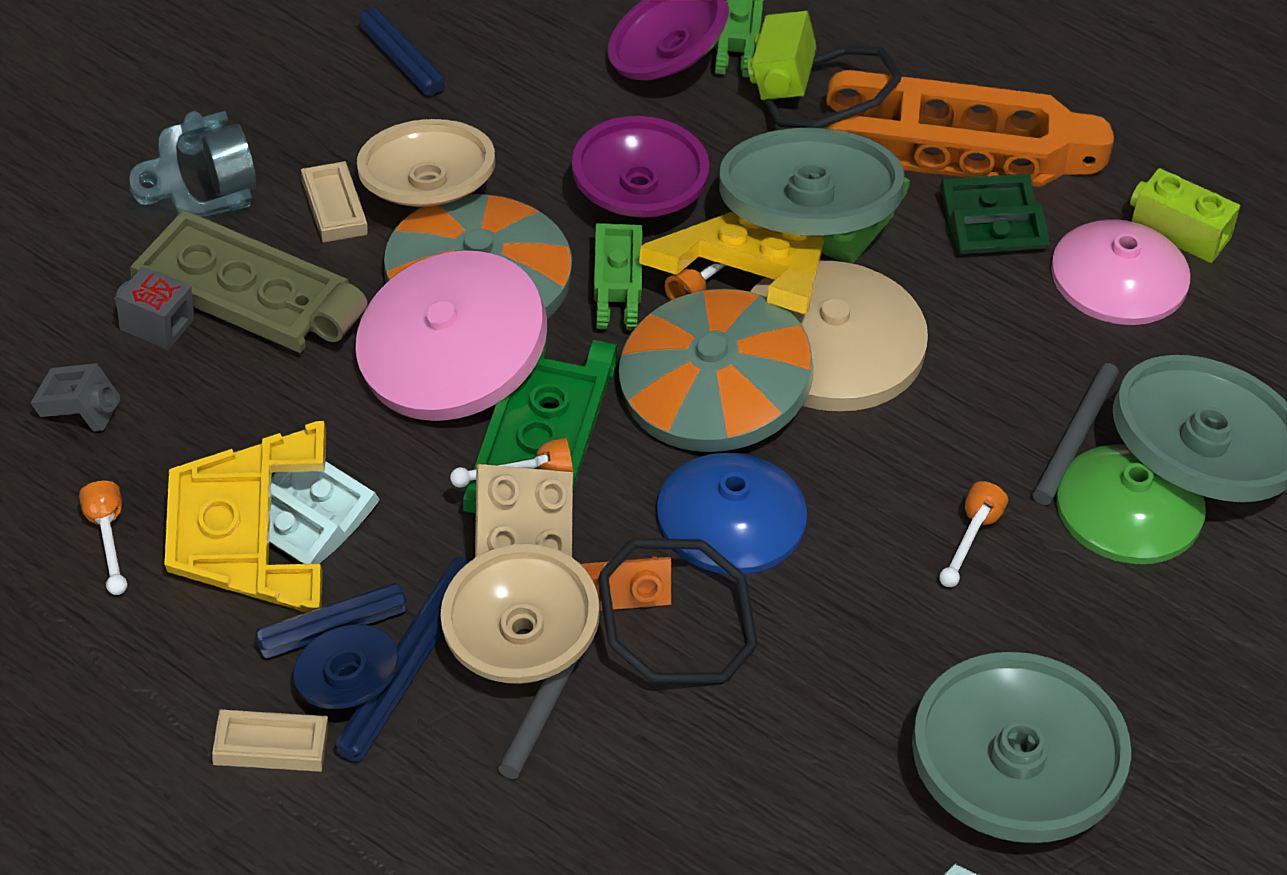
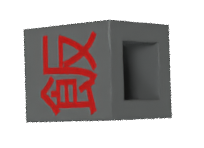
[115,266,194,350]

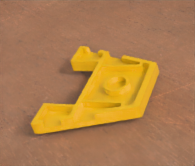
[639,212,824,315]
[164,421,326,613]

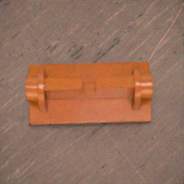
[578,556,671,611]

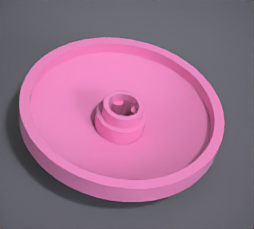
[356,251,547,421]

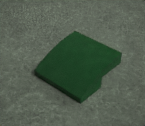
[939,174,1050,254]

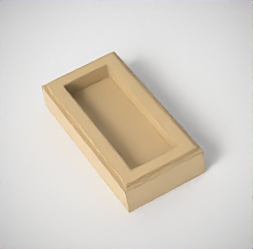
[301,161,368,243]
[212,710,328,772]

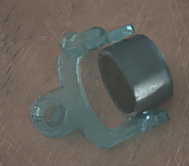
[129,111,257,217]

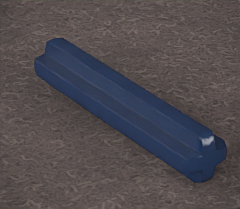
[360,7,445,96]
[256,583,407,658]

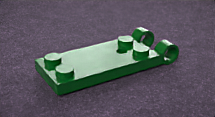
[463,330,618,514]

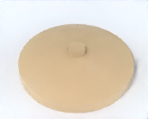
[750,261,928,411]

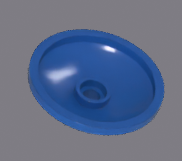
[657,453,807,574]

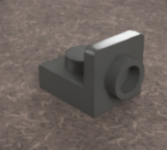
[30,363,120,432]

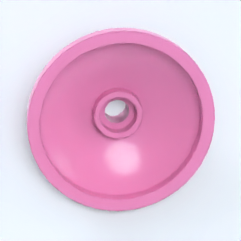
[1051,220,1190,325]

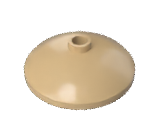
[357,119,495,207]
[441,544,600,683]

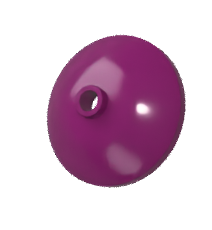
[608,0,729,81]
[572,116,709,218]

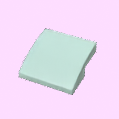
[269,461,380,564]

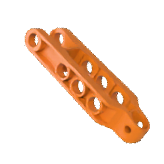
[823,70,1114,187]

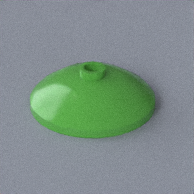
[1056,444,1206,564]

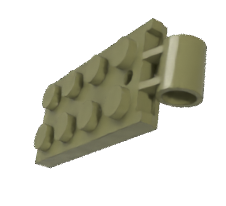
[130,209,368,353]

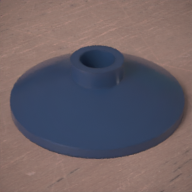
[293,625,399,709]

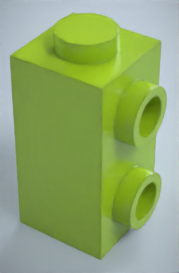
[748,11,817,100]
[1130,168,1241,264]

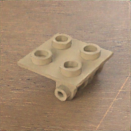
[475,464,573,558]

